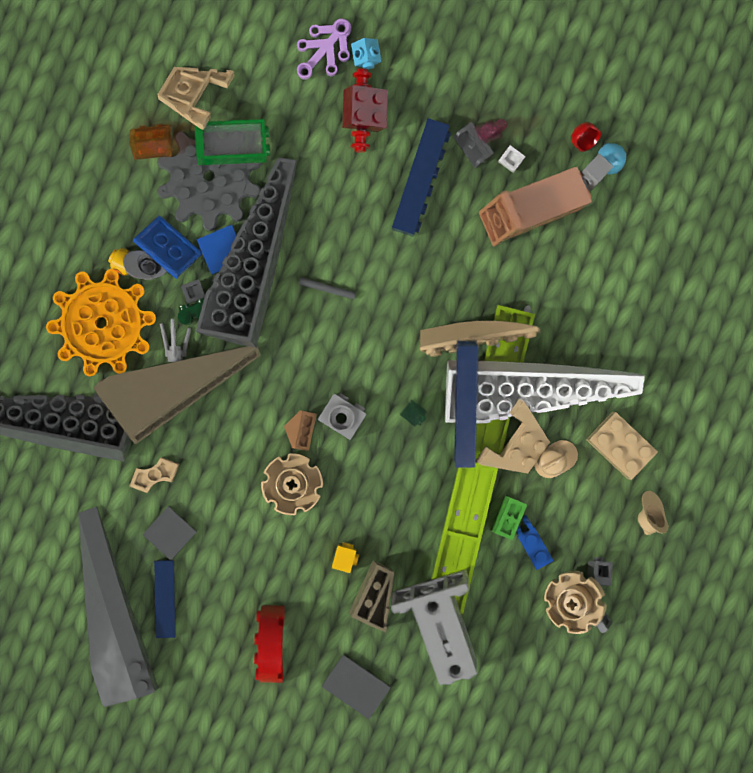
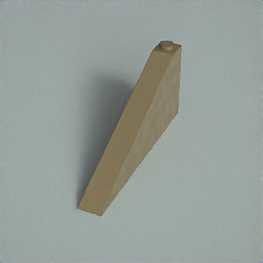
[93,346,261,444]

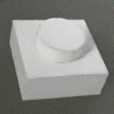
[498,145,525,173]

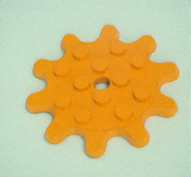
[46,269,156,376]

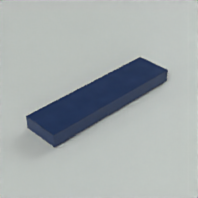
[154,560,176,638]

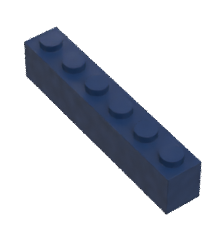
[392,118,451,237]

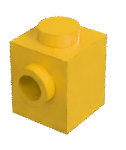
[332,542,359,573]

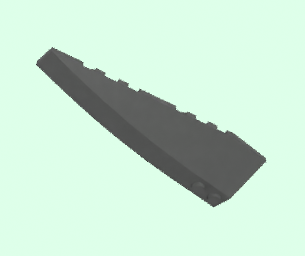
[196,158,297,348]

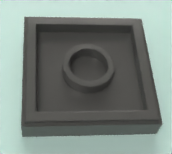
[143,506,197,560]

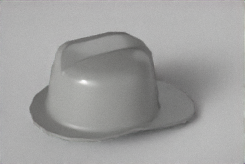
[123,250,167,280]

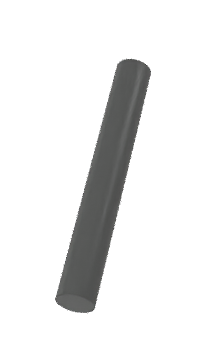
[299,277,356,299]

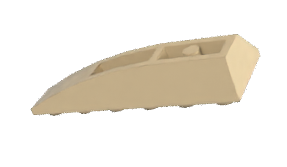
[420,321,541,357]

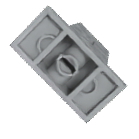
[391,570,477,685]

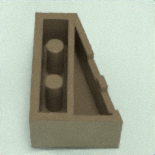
[349,560,394,633]

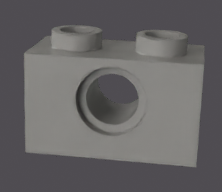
[581,153,614,191]

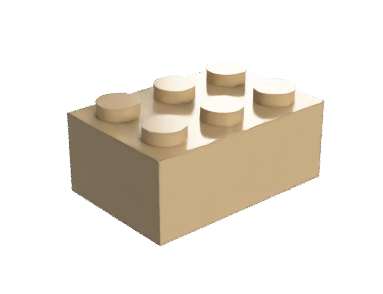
[586,412,658,480]

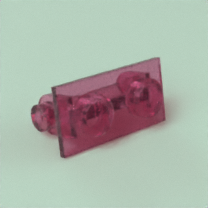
[475,119,507,144]

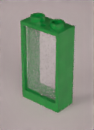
[195,119,270,165]

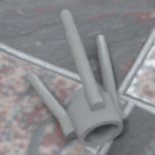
[160,318,191,362]

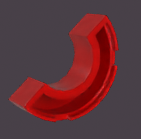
[254,605,285,683]

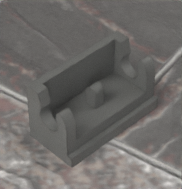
[453,122,494,168]

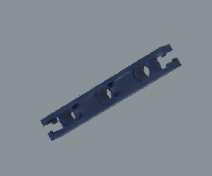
[454,340,478,468]

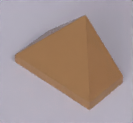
[284,410,317,451]

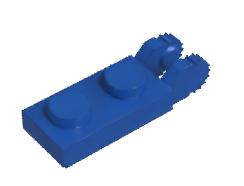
[516,515,553,570]

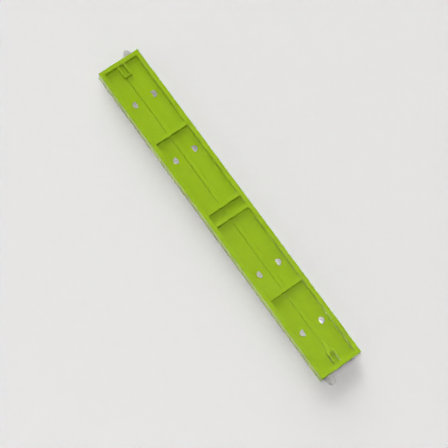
[431,305,535,614]

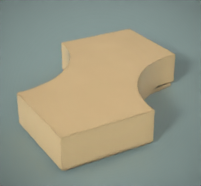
[130,457,180,493]

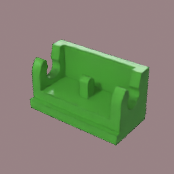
[491,495,527,540]

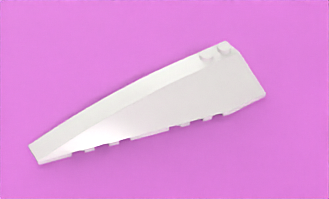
[445,360,644,423]

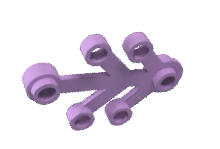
[297,19,351,80]

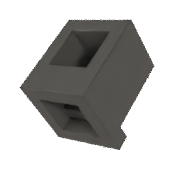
[587,558,613,586]

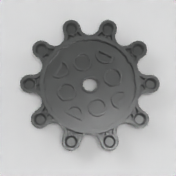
[157,131,262,231]

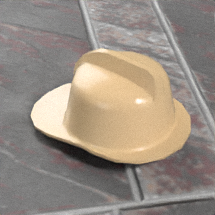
[534,440,578,478]
[638,491,669,535]

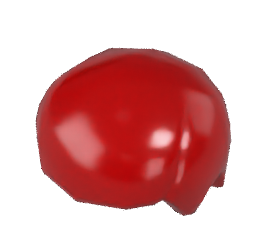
[571,122,601,152]

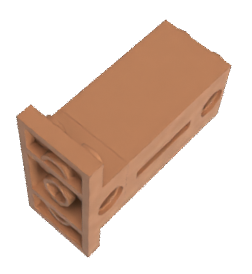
[479,166,592,247]

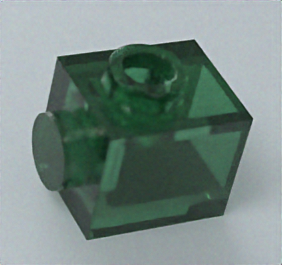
[400,400,427,427]

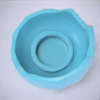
[598,143,626,174]

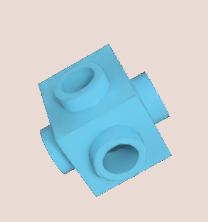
[351,38,381,69]

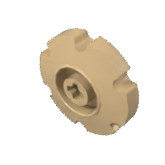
[261,453,323,515]
[544,571,606,634]

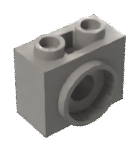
[318,393,367,440]

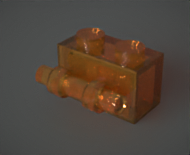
[130,124,172,160]

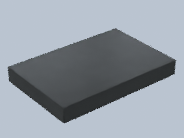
[322,654,391,719]

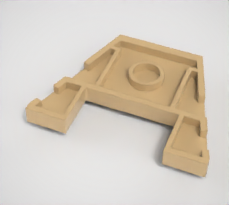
[158,67,234,130]
[475,399,550,473]

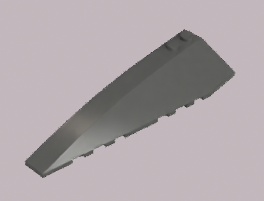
[0,394,131,462]
[78,507,158,707]

